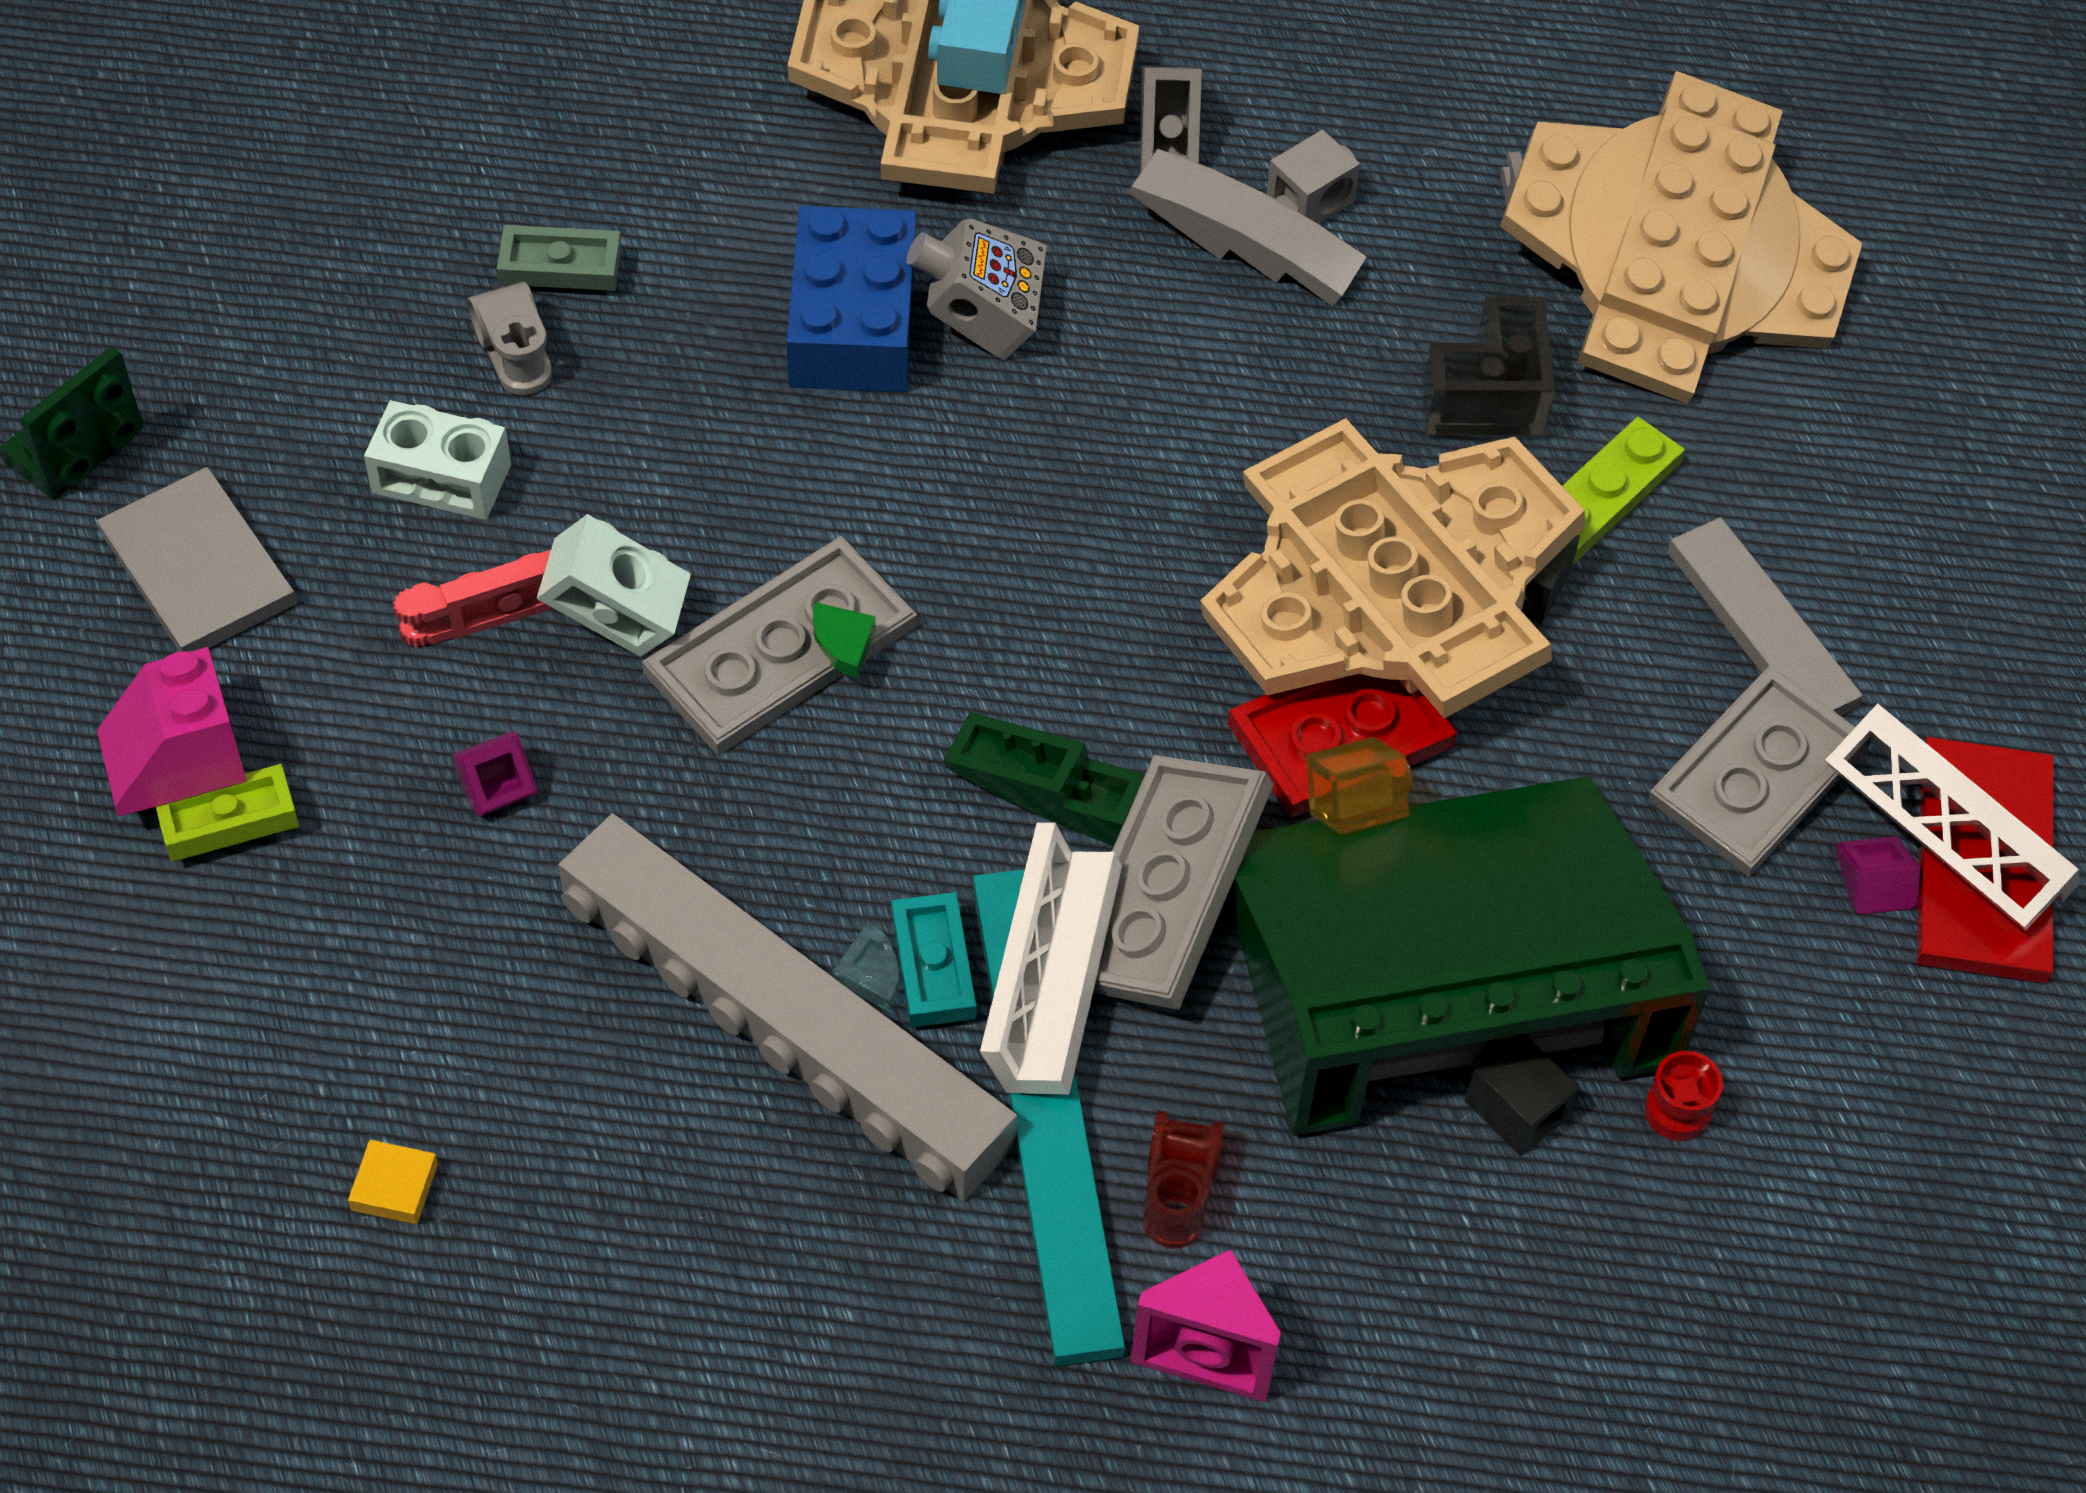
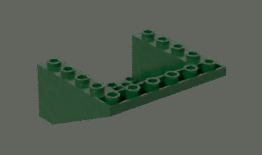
[1227,776,1710,1136]

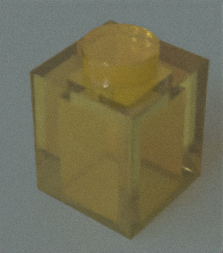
[1306,737,1412,835]

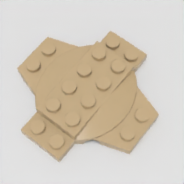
[788,0,1139,194]
[1500,71,1862,404]
[1200,418,1585,718]

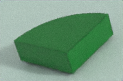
[813,602,876,679]

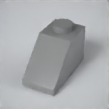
[1140,66,1202,173]

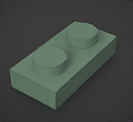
[496,225,622,291]

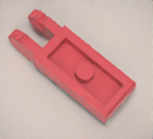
[393,550,554,648]

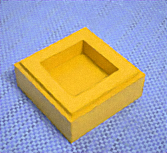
[348,1139,438,1225]

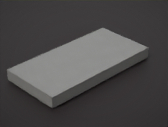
[642,536,917,756]
[1093,755,1274,1010]

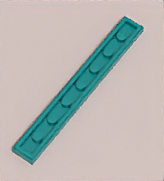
[973,869,1125,1367]

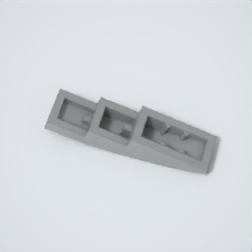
[1128,149,1366,307]

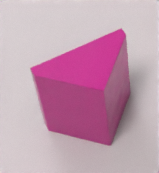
[1130,1249,1281,1403]

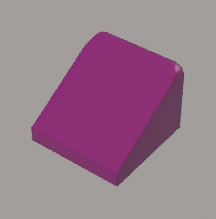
[1836,836,1920,914]

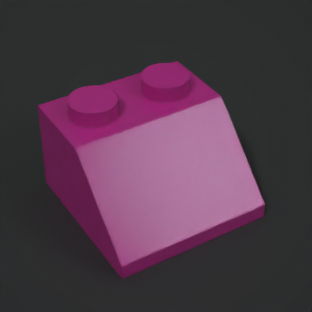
[97,647,247,817]

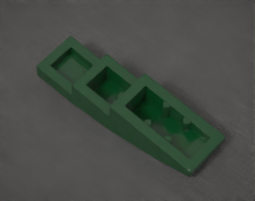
[943,712,1145,847]

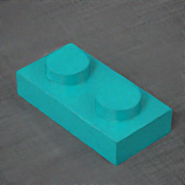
[891,892,976,1028]

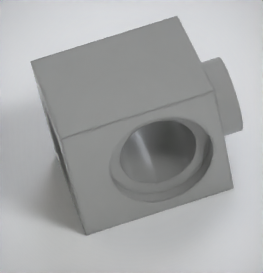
[1266,130,1360,224]

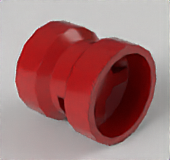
[1644,1051,1723,1141]

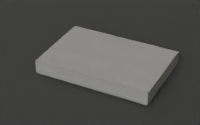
[96,467,297,652]
[1648,665,1871,877]

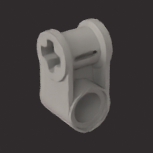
[467,281,552,395]

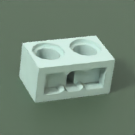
[364,400,511,520]

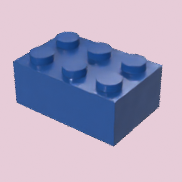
[787,206,916,393]

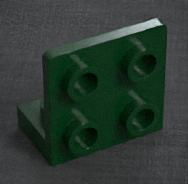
[0,347,144,500]

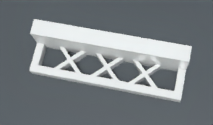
[1825,704,2081,931]
[980,823,1122,1095]

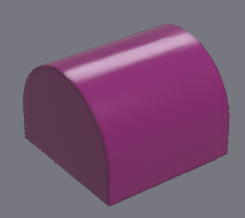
[452,731,539,817]

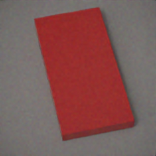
[1916,737,2053,984]

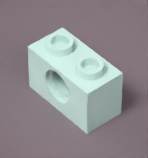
[536,514,691,657]

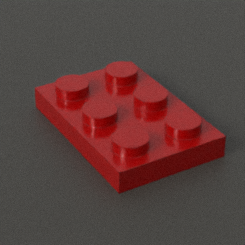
[1227,674,1457,819]

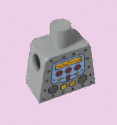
[906,219,1047,360]

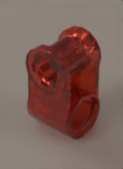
[1143,1110,1225,1249]

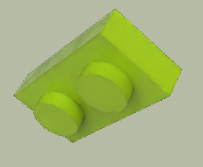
[156,764,300,862]

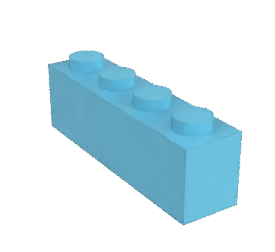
[928,0,1026,94]

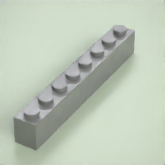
[558,813,1017,1202]

